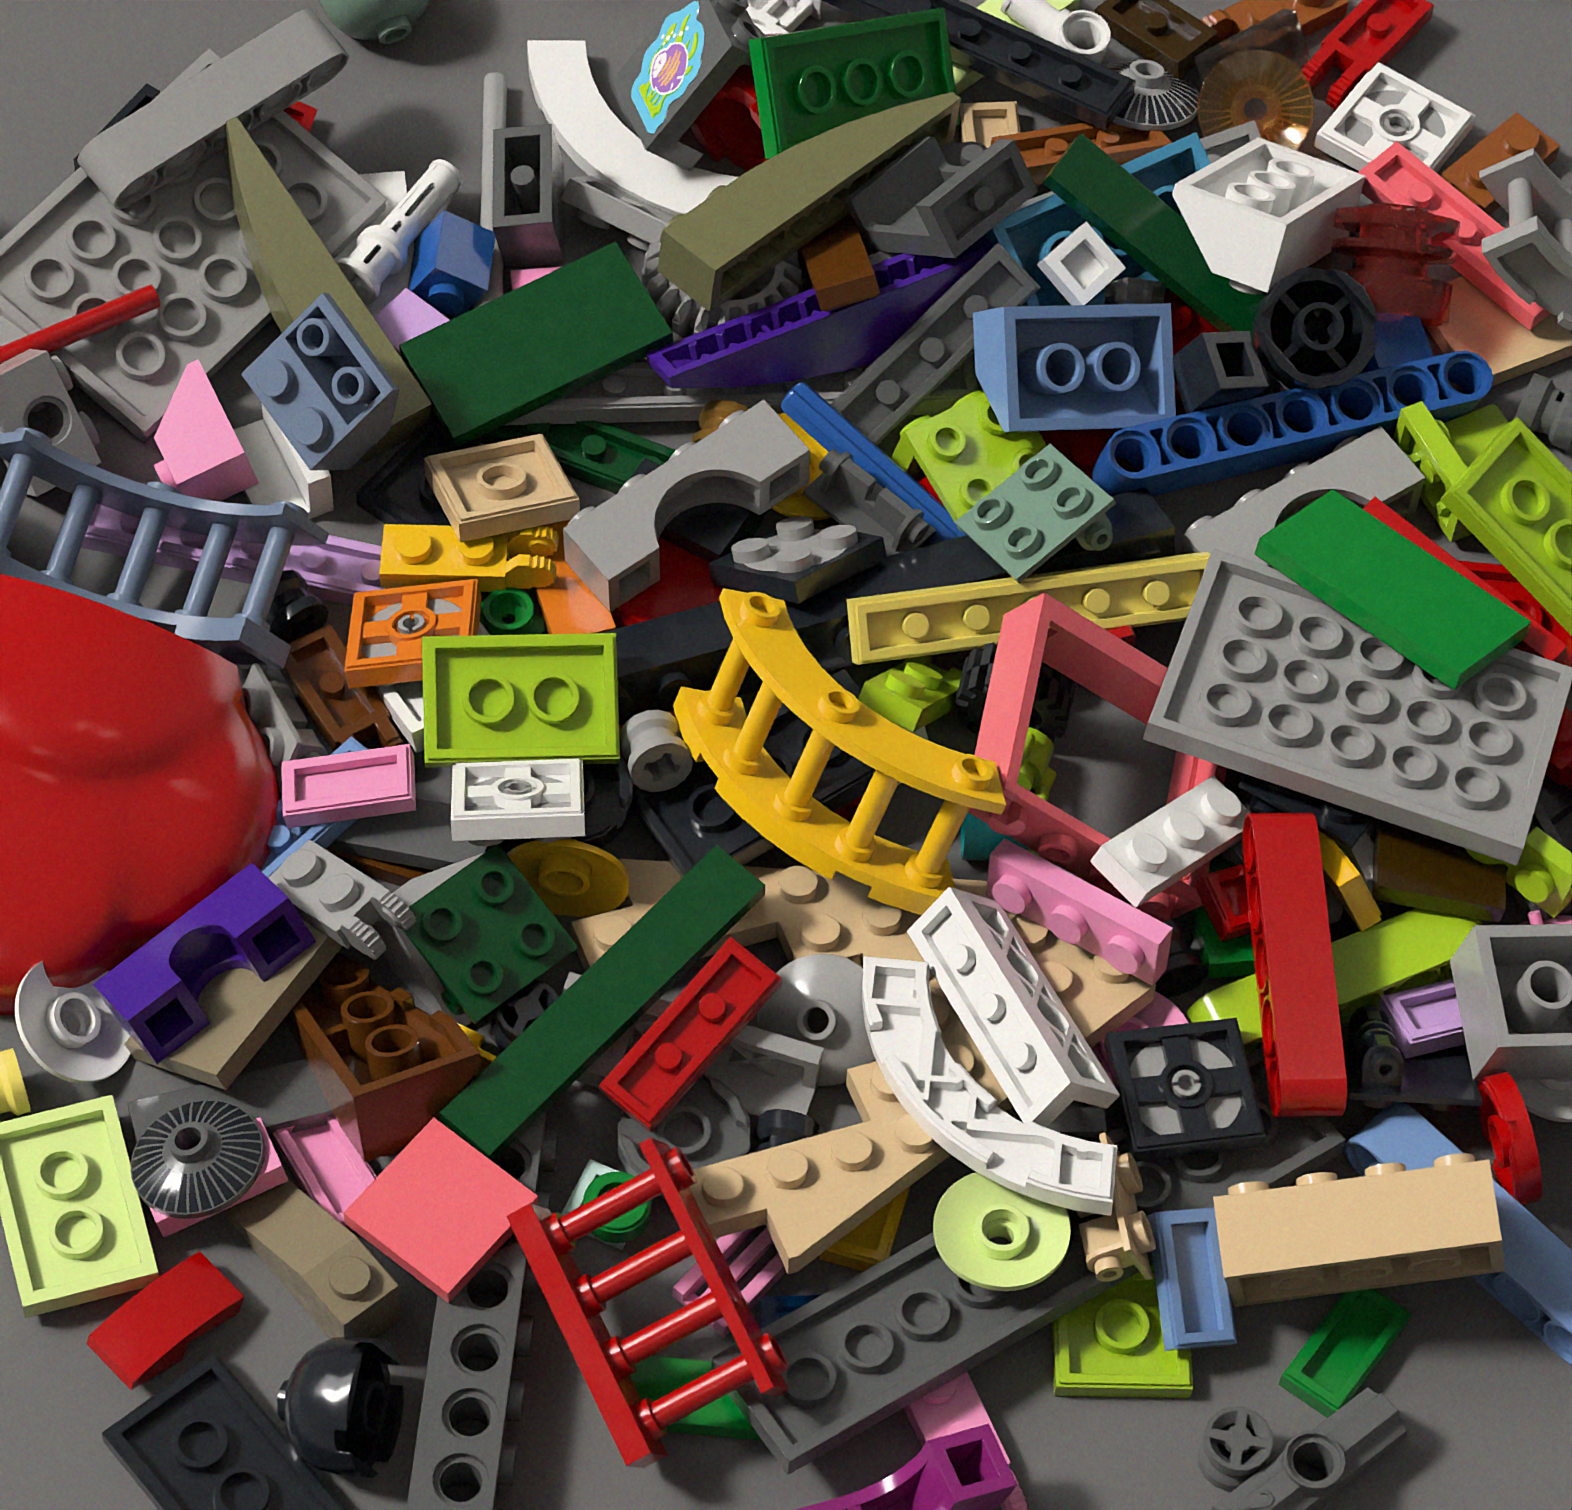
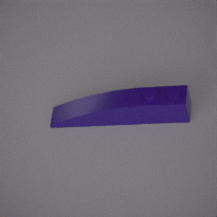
[646,236,994,388]

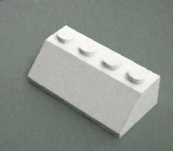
[1172,137,1366,295]

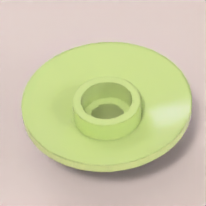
[933,1172,1071,1291]

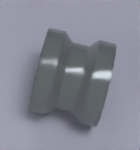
[1198,1406,1273,1491]

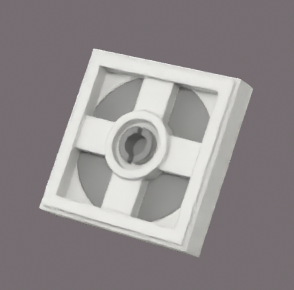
[1314,62,1476,173]
[451,759,585,846]

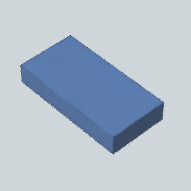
[1147,1207,1237,1352]

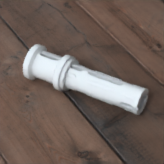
[336,159,463,306]

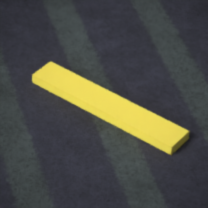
[846,552,1211,665]

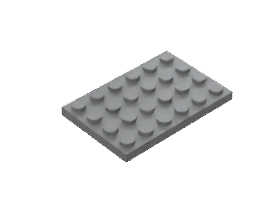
[0,48,388,443]
[1143,548,1572,865]

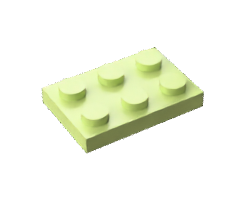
[0,1095,159,1318]

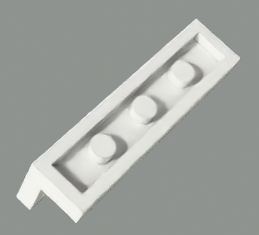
[907,887,1120,1128]

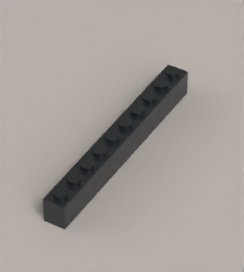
[602,487,1175,726]

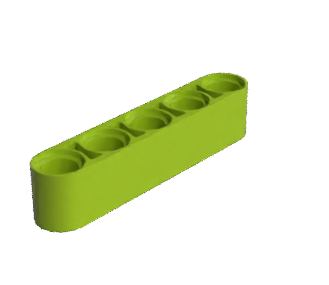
[1187,908,1483,1055]

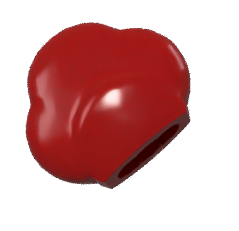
[0,574,280,1015]

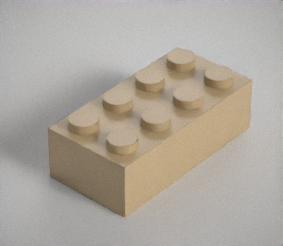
[1213,1153,1505,1307]

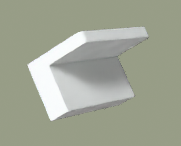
[234,404,334,519]

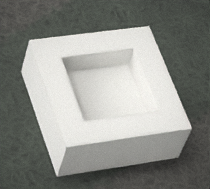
[1037,222,1126,305]

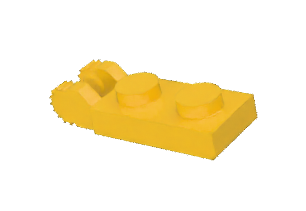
[379,524,559,592]

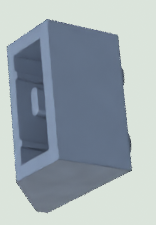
[241,293,399,471]

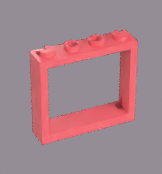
[968,593,1227,922]

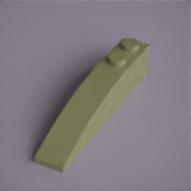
[658,92,961,312]
[223,116,432,463]

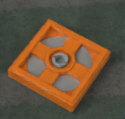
[344,579,482,689]

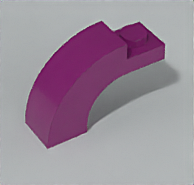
[795,1423,1017,1510]

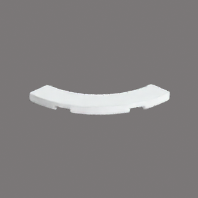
[527,40,738,216]
[862,956,1117,1216]

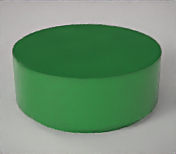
[583,1172,651,1243]

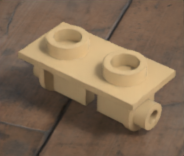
[1076,1133,1156,1282]

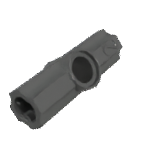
[1211,1387,1407,1510]

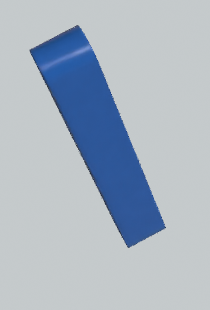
[1091,351,1493,496]

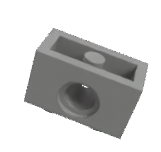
[0,349,102,497]

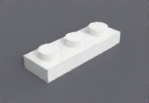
[1090,775,1251,908]

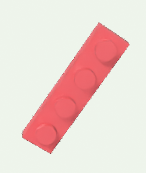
[1358,141,1551,330]

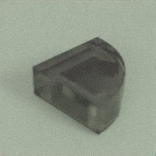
[1104,278,1166,305]

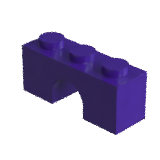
[93,863,316,1064]

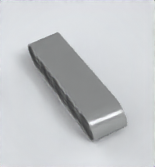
[77,9,349,210]

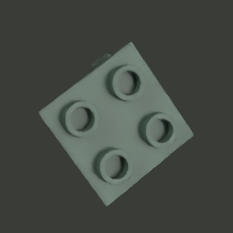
[955,444,1116,583]

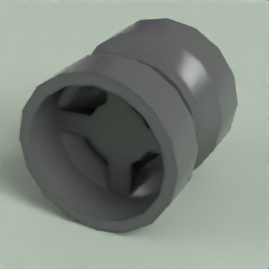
[1514,373,1572,451]

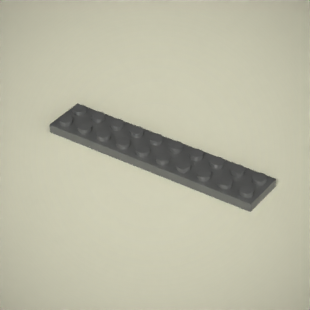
[711,1046,1345,1475]

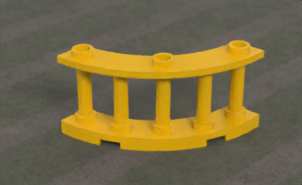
[673,588,1006,915]

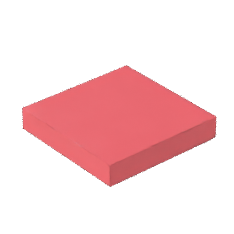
[343,1117,538,1303]

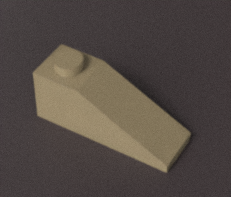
[223,1181,401,1339]

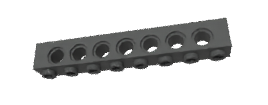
[406,1109,559,1510]

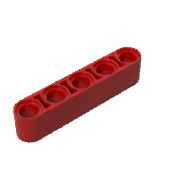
[1242,813,1347,1118]

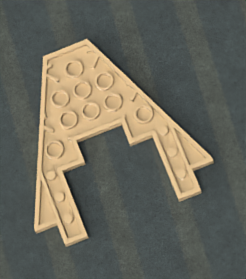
[571,859,1156,1274]

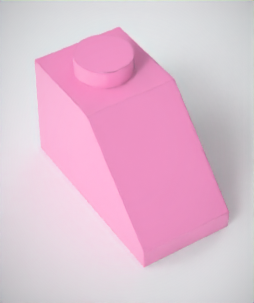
[154,359,259,501]

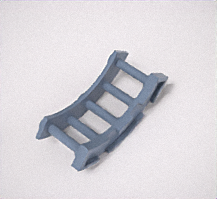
[0,427,329,670]

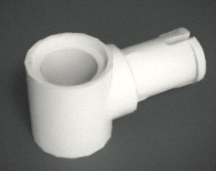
[1000,0,1111,64]

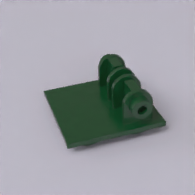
[402,844,578,1024]

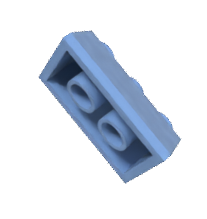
[973,304,1176,432]

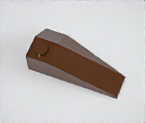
[284,952,481,1162]

